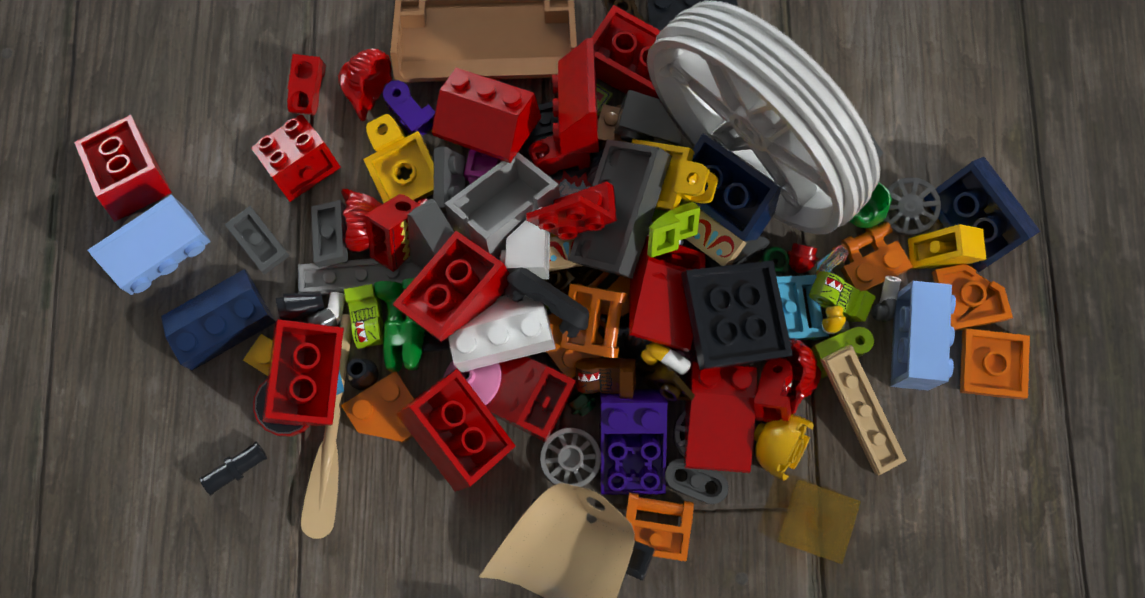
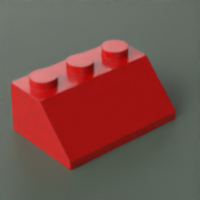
[591,5,663,105]
[552,38,599,154]
[432,67,542,163]
[262,319,344,426]
[396,368,516,492]

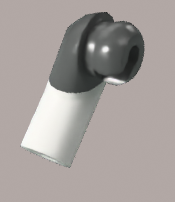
[871,276,901,322]
[307,292,345,326]

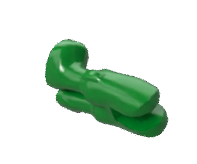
[374,278,425,372]

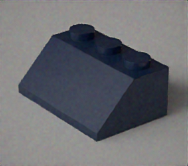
[692,133,781,241]
[924,157,1041,273]
[161,269,276,371]

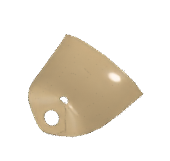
[479,483,635,598]

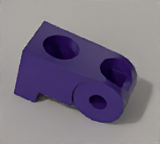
[383,80,435,136]

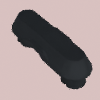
[504,268,589,338]

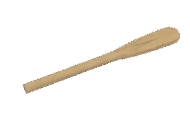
[301,314,352,539]

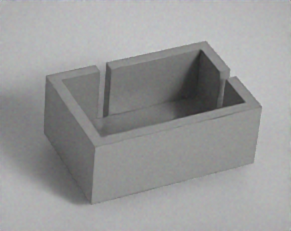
[444,152,560,258]

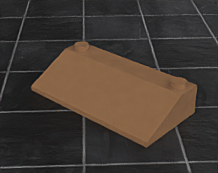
[390,0,577,83]

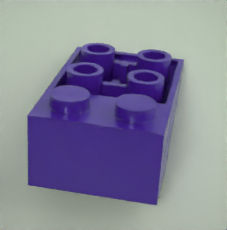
[600,389,667,495]

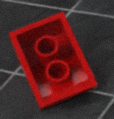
[74,115,172,222]
[392,231,510,342]
[685,362,757,473]

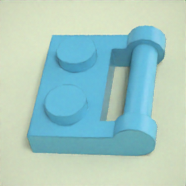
[776,275,829,340]

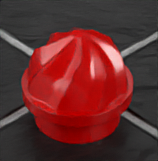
[787,243,819,273]

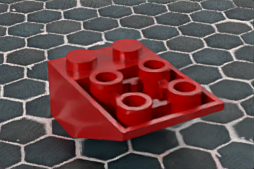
[629,235,705,352]
[486,357,576,442]

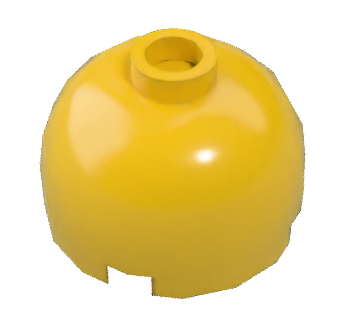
[754,414,813,481]

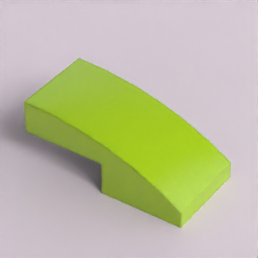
[647,202,700,258]

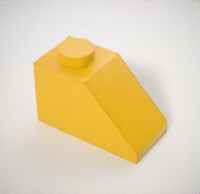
[908,224,986,269]

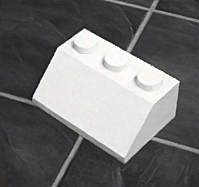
[448,295,556,372]

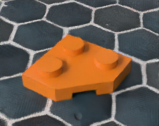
[932,264,1013,331]
[341,372,414,443]

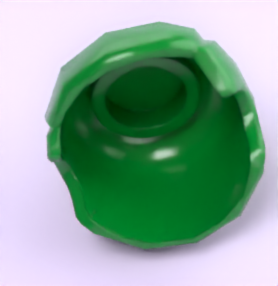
[849,182,892,228]

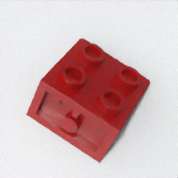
[251,114,341,202]
[526,181,617,240]

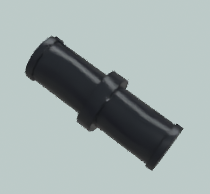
[199,441,268,496]

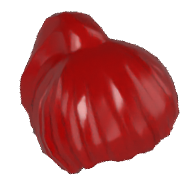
[338,49,392,121]
[341,189,382,252]
[766,339,821,414]

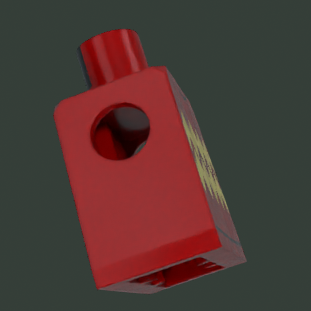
[365,194,428,272]

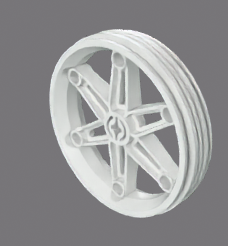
[647,1,880,235]

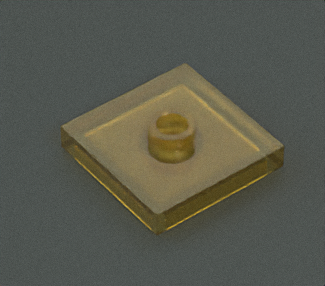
[778,479,861,564]

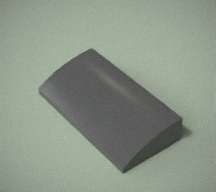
[568,139,672,279]

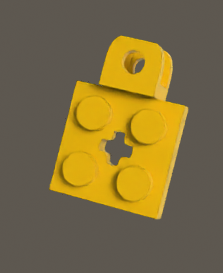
[363,114,434,203]
[632,139,718,211]

